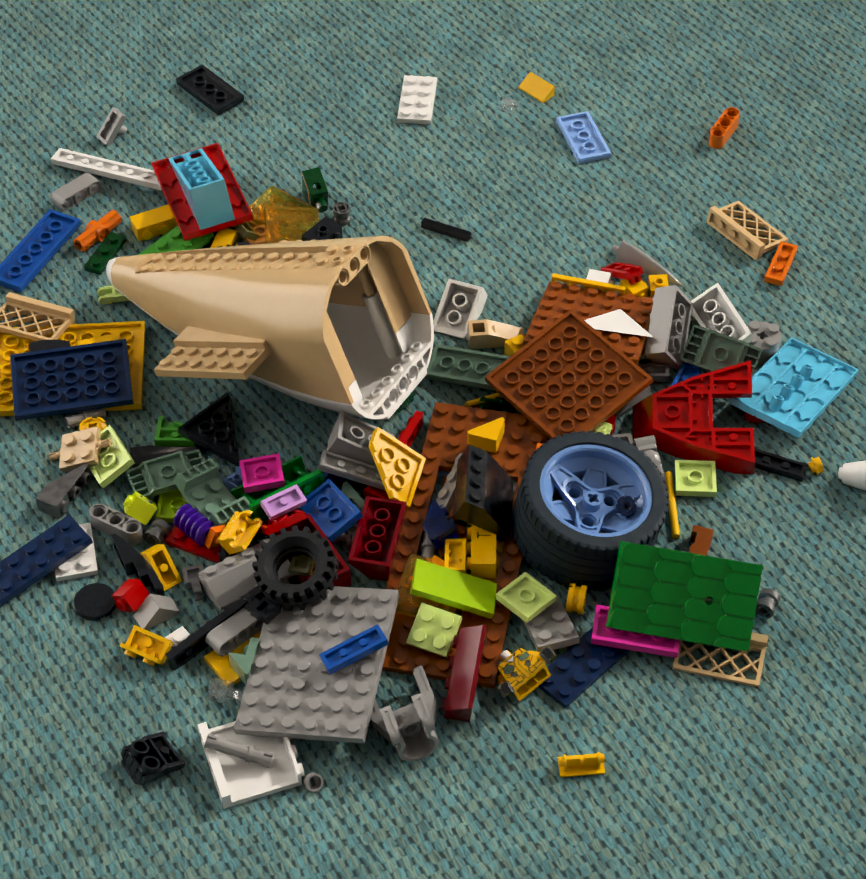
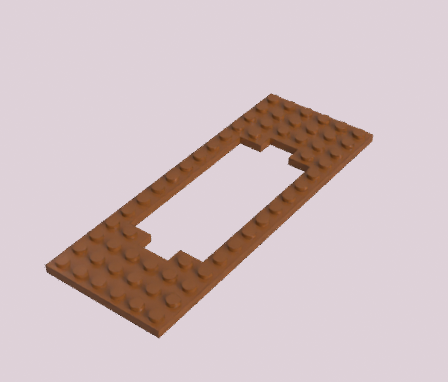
[382,402,549,689]

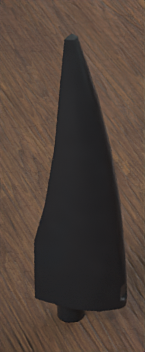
[130,445,208,468]

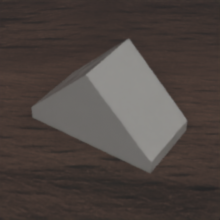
[133,594,181,630]

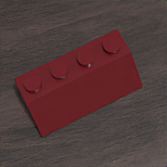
[348,496,407,581]
[441,625,487,722]

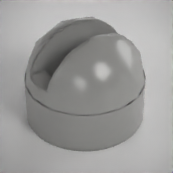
[304,772,323,792]

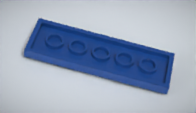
[0,209,81,293]

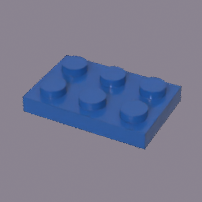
[299,478,363,542]

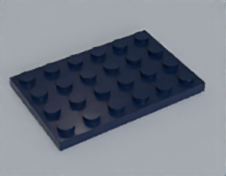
[10,339,134,421]

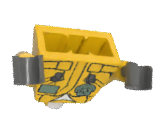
[497,646,556,702]

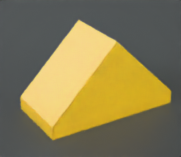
[467,417,505,453]

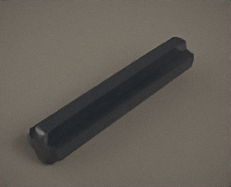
[421,218,472,242]

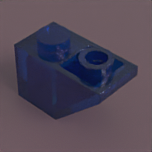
[422,499,459,551]

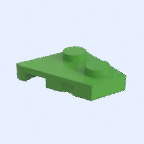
[154,416,195,447]

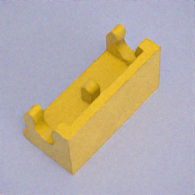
[217,510,263,555]

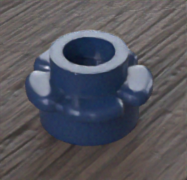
[616,496,637,516]

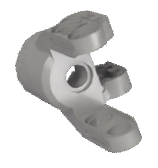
[371,665,439,761]

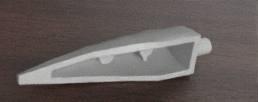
[611,240,682,286]

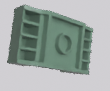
[680,324,763,376]
[126,450,204,502]
[173,458,252,526]

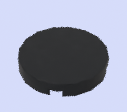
[74,583,116,621]

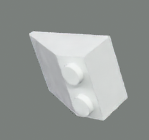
[433,279,488,340]

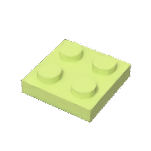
[674,460,717,497]
[496,572,557,623]
[406,602,463,658]

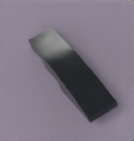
[111,533,165,596]

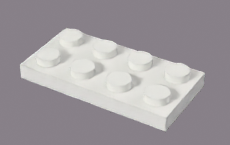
[397,75,437,124]

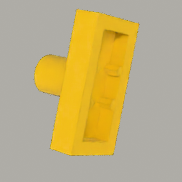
[444,538,467,574]

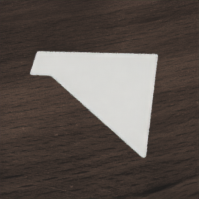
[584,309,653,337]

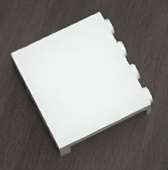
[198,721,305,809]

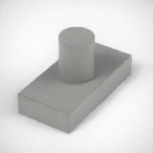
[97,107,127,146]

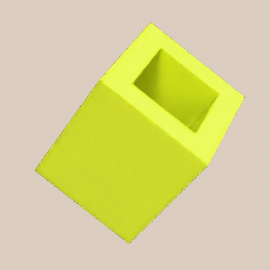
[123,491,157,525]

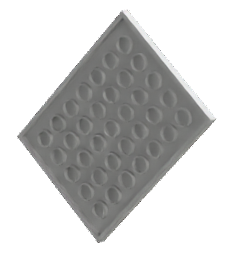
[233,584,399,744]

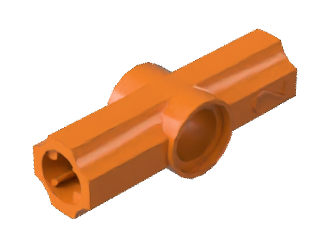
[73,210,122,252]

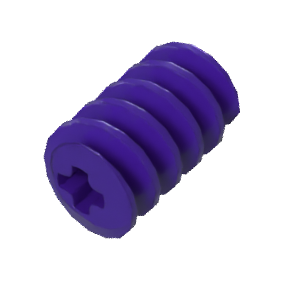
[174,504,215,546]

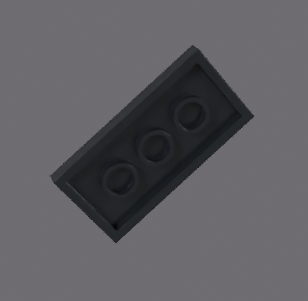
[176,64,244,115]

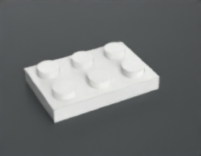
[55,523,98,582]

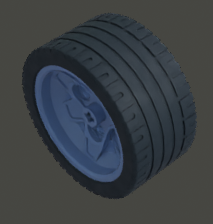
[511,431,669,591]

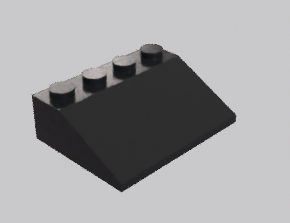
[453,444,513,540]

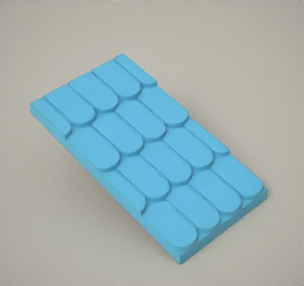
[729,337,859,438]

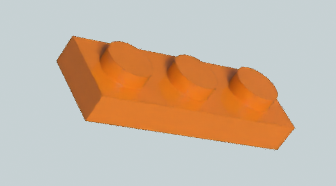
[764,241,798,286]

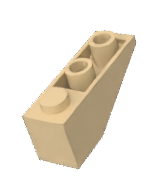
[467,319,524,349]

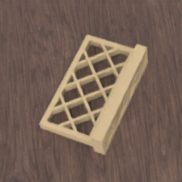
[706,201,788,261]
[0,292,76,341]
[672,632,768,687]

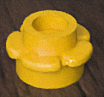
[808,457,824,476]

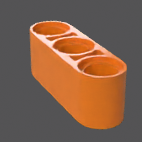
[709,107,740,149]

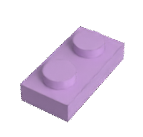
[260,484,307,521]

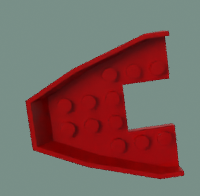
[633,360,755,474]

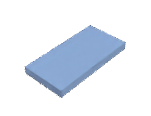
[556,111,612,164]

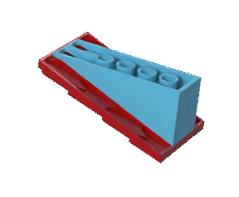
[151,143,254,241]

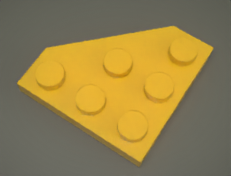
[368,427,426,509]

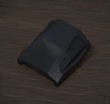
[121,731,185,786]

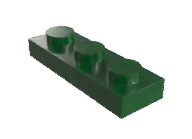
[84,232,127,275]

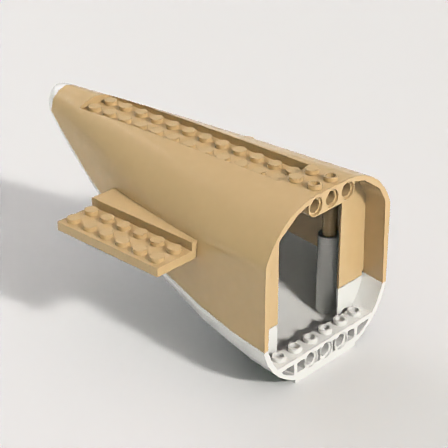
[106,236,434,420]

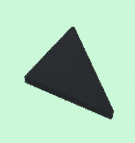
[178,393,240,467]

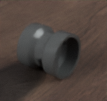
[333,202,351,226]
[143,518,171,546]
[755,588,781,618]

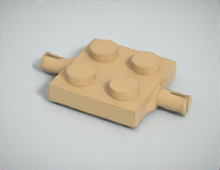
[49,426,113,472]

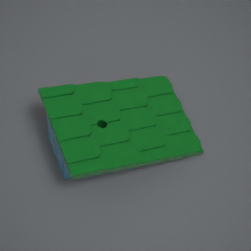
[606,541,763,652]

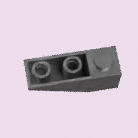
[35,463,92,518]

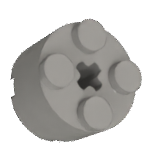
[747,320,782,364]

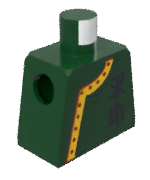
[302,167,328,213]

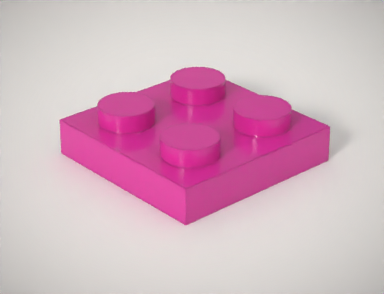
[239,453,285,493]

